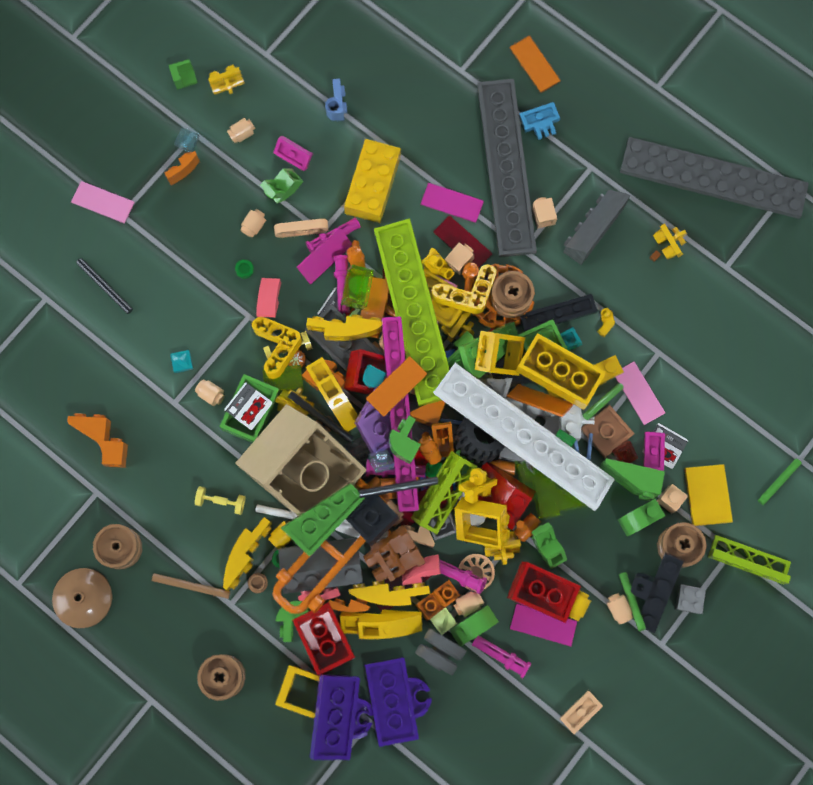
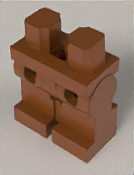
[363,525,425,582]

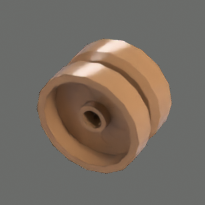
[490,271,534,318]
[657,522,706,568]
[93,524,142,569]
[197,654,246,700]

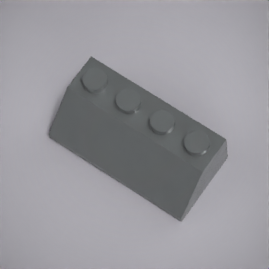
[563,190,630,265]
[278,537,363,594]

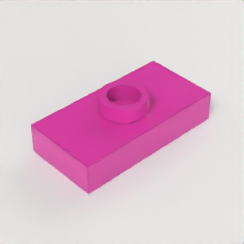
[273,136,313,171]
[643,432,665,471]

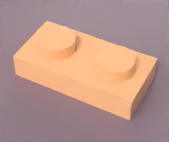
[559,691,603,734]

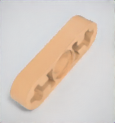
[274,219,329,238]

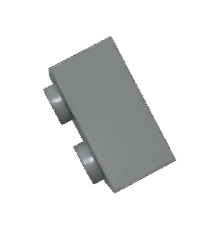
[498,446,524,465]
[428,512,456,541]
[675,584,706,614]

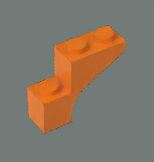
[67,413,128,468]

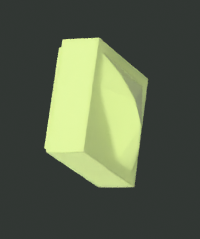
[430,607,457,635]

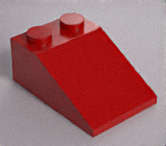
[343,349,386,395]
[478,462,536,530]
[507,561,581,623]
[292,602,355,676]

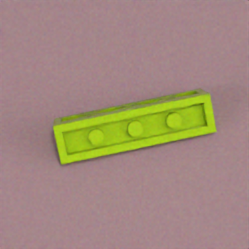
[411,451,478,534]
[708,535,791,584]

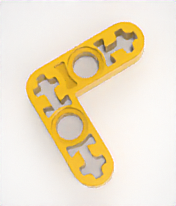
[431,264,497,314]
[252,317,302,379]

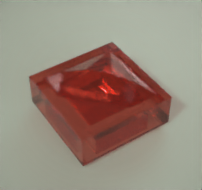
[612,441,639,463]

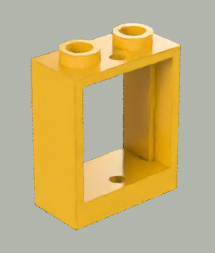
[474,331,525,376]
[454,497,510,549]
[275,665,320,719]

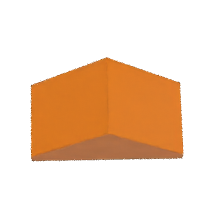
[410,400,446,426]
[431,422,454,457]

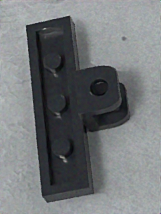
[631,552,684,633]

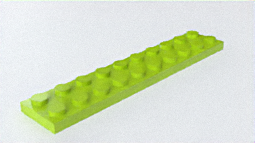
[374,218,450,407]

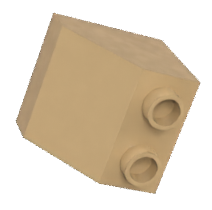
[235,404,366,517]

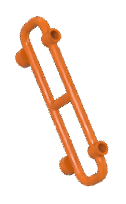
[273,489,388,614]

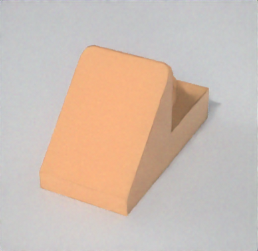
[399,525,435,548]

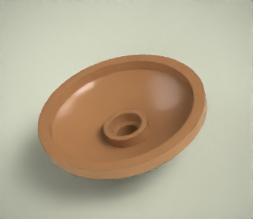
[52,568,112,628]

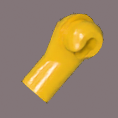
[597,308,615,337]

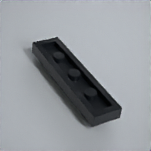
[520,294,598,332]

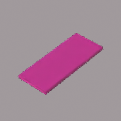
[421,183,484,223]
[297,227,352,284]
[510,604,577,646]

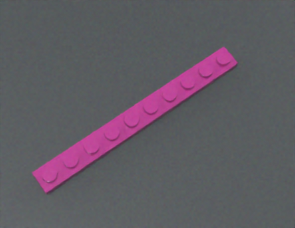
[381,316,419,512]

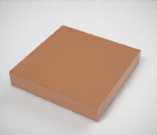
[581,404,635,459]

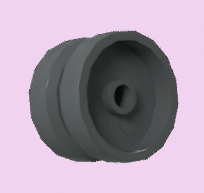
[415,629,467,676]

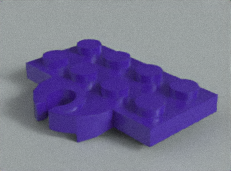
[365,658,432,747]
[310,675,373,760]

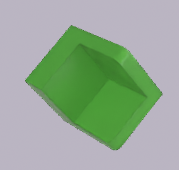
[169,59,197,90]

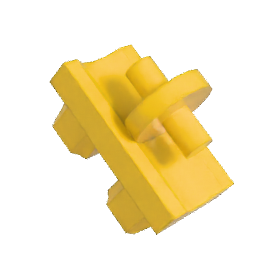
[208,65,245,95]
[653,223,687,259]
[421,248,455,281]
[441,311,474,343]
[275,388,315,416]
[459,468,497,503]
[484,532,521,565]

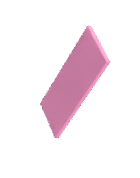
[71,181,135,223]
[615,362,665,425]

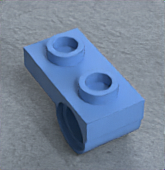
[325,79,347,121]

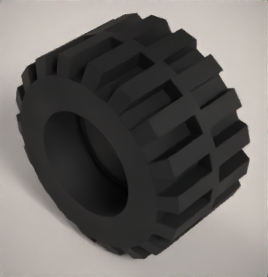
[454,417,505,465]

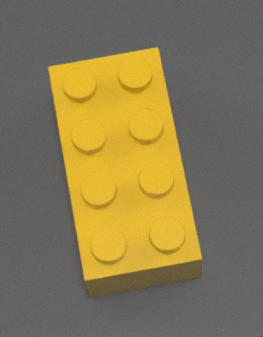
[344,139,401,224]
[516,333,606,410]

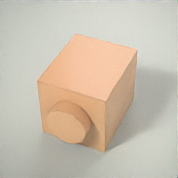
[532,197,557,229]
[445,242,474,275]
[657,484,688,514]

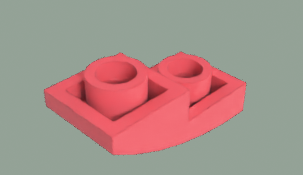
[256,278,281,318]
[402,555,440,585]
[298,587,342,601]

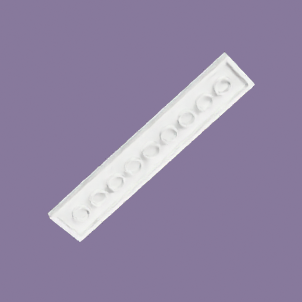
[433,363,615,511]

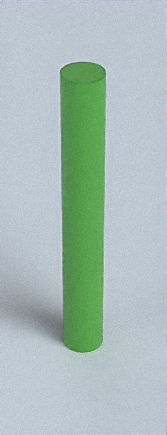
[583,383,624,420]
[758,458,802,505]
[619,572,646,631]

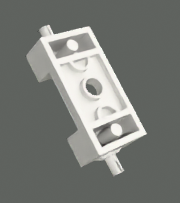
[506,398,595,442]

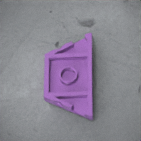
[354,387,393,456]

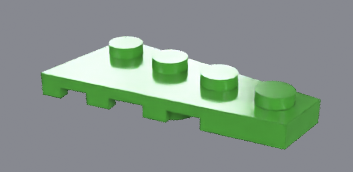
[458,322,518,380]
[281,483,365,556]

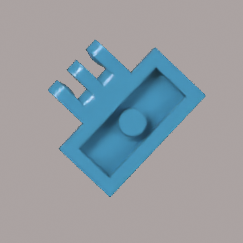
[519,102,560,140]

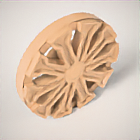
[459,554,495,591]

